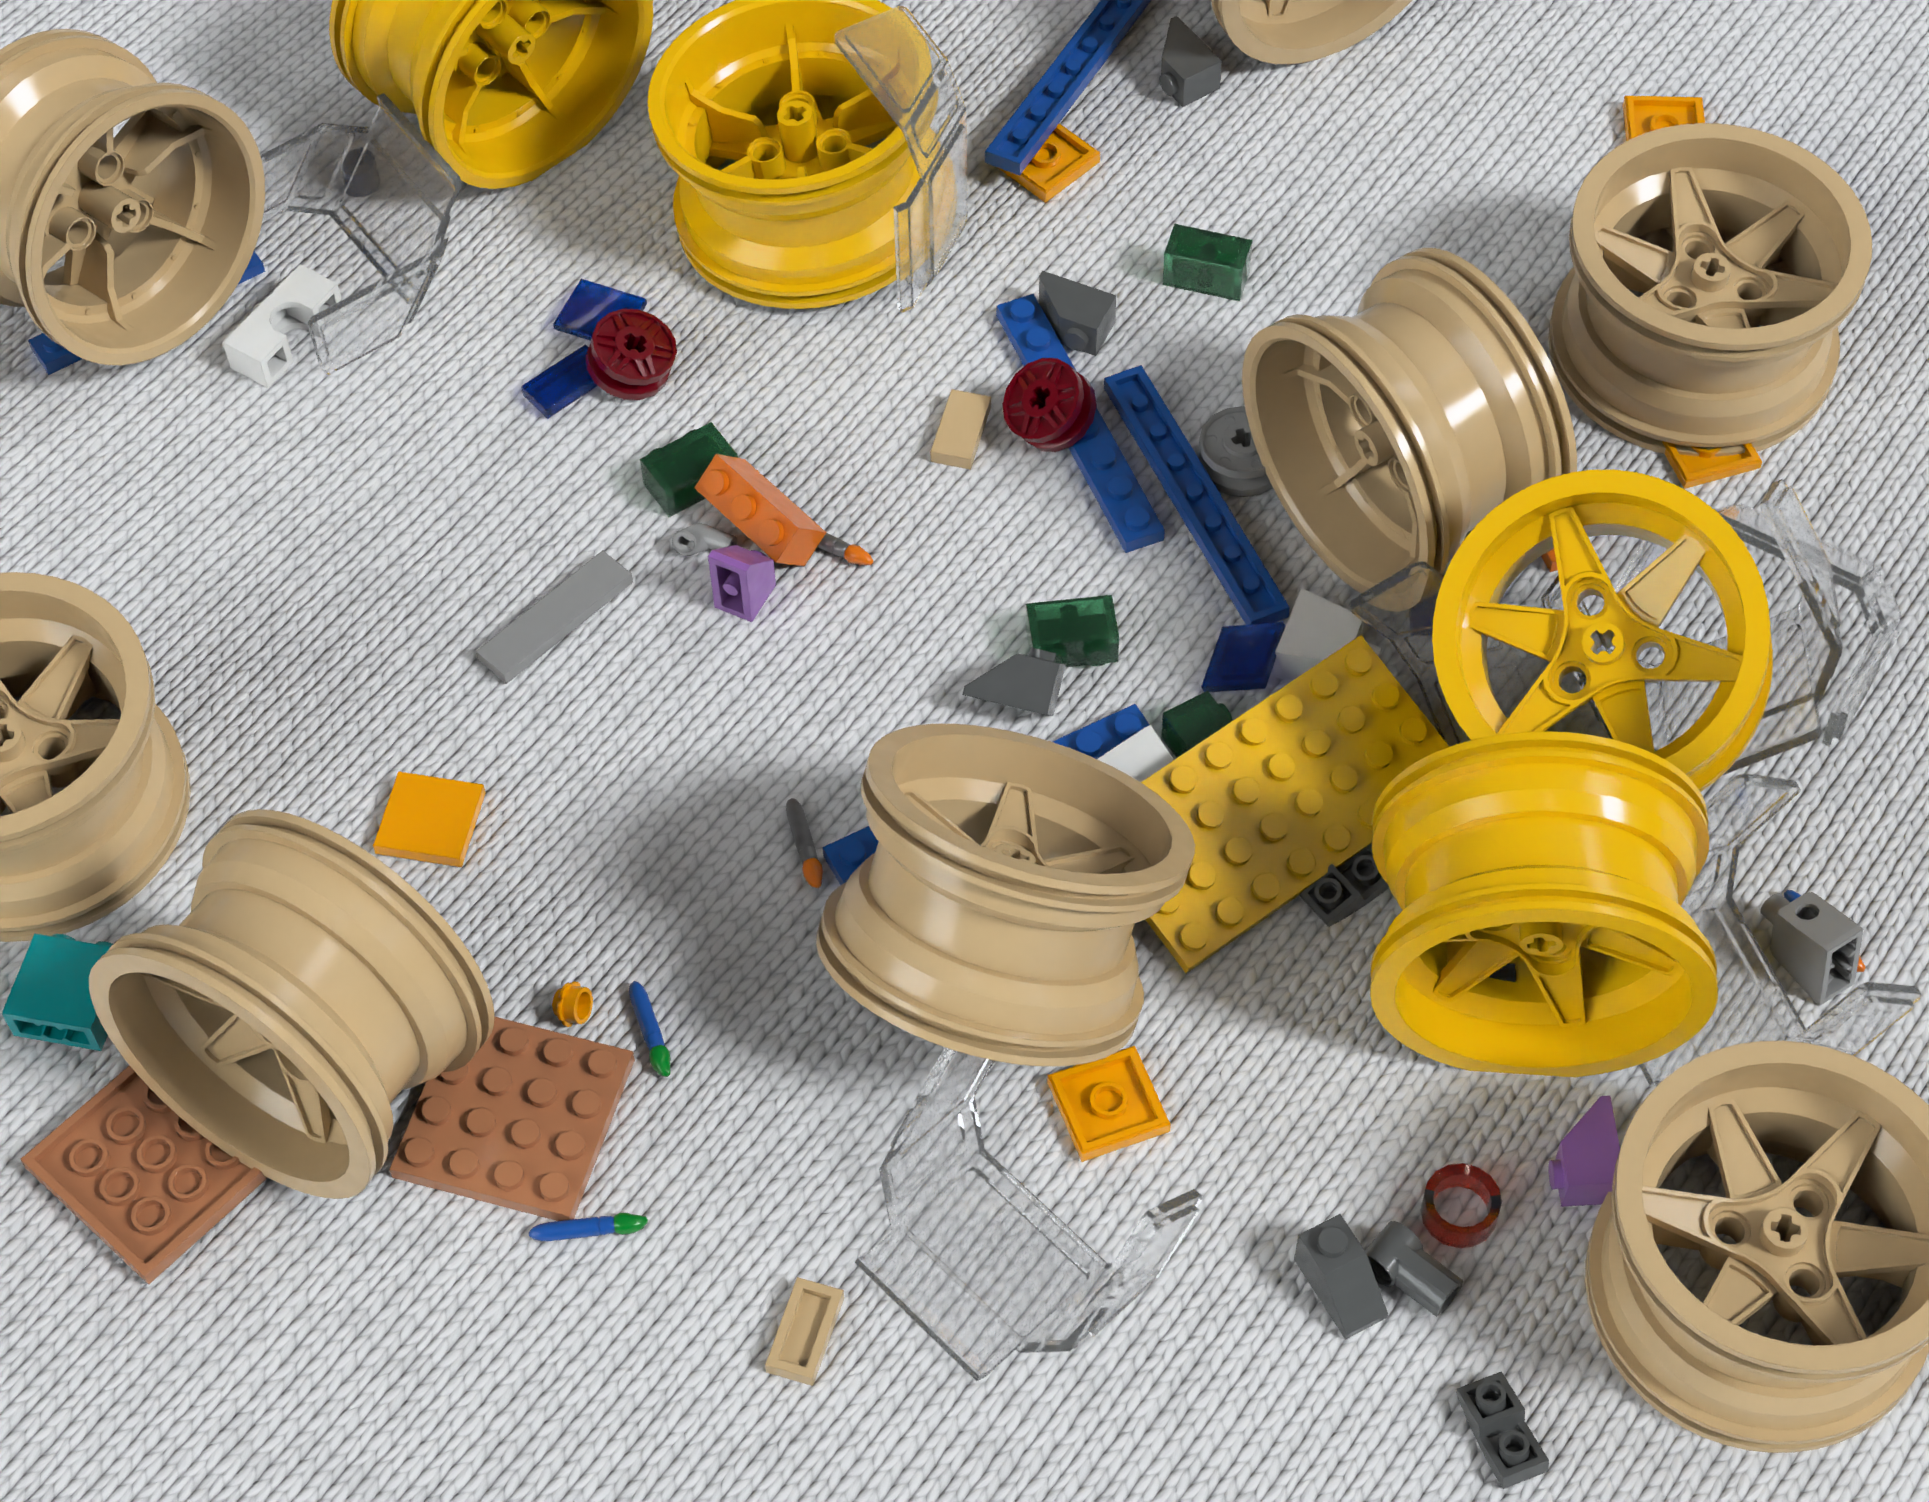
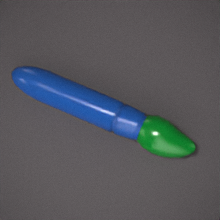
[629,981,671,1077]
[529,1213,648,1241]

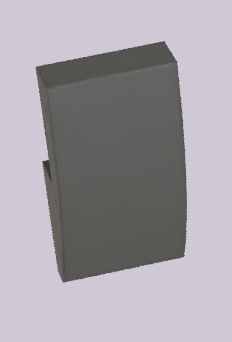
[1299,843,1389,927]
[1456,1371,1549,1489]

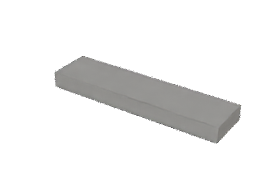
[476,550,633,684]

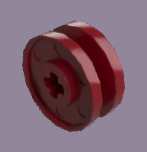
[586,309,677,400]
[1002,358,1097,452]

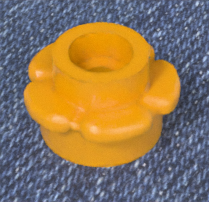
[552,981,593,1027]

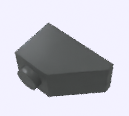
[1159,16,1222,107]
[1039,271,1116,356]
[962,647,1066,715]
[1294,1214,1388,1340]

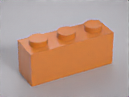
[694,454,827,566]

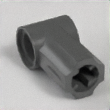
[1365,1221,1463,1317]

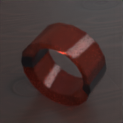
[1420,1163,1502,1248]

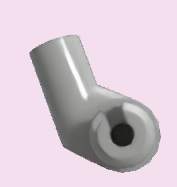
[672,523,737,556]

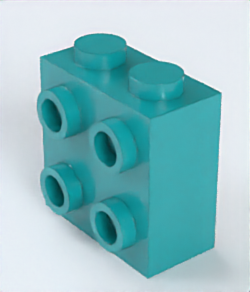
[2,933,113,1051]

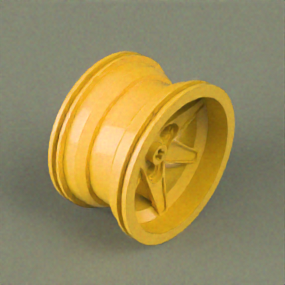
[329,0,653,189]
[647,0,949,309]
[1432,470,1773,792]
[1370,731,1718,1077]

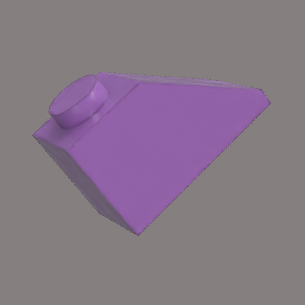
[708,545,776,622]
[1548,1096,1620,1207]

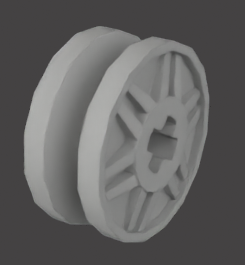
[1198,406,1273,497]

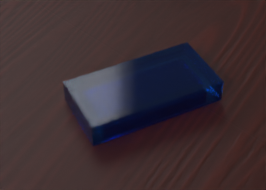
[521,344,598,419]

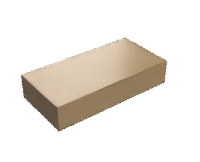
[930,389,991,470]
[765,1277,844,1386]

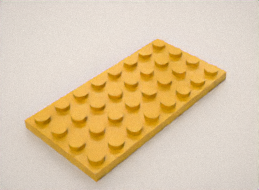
[1140,635,1450,974]

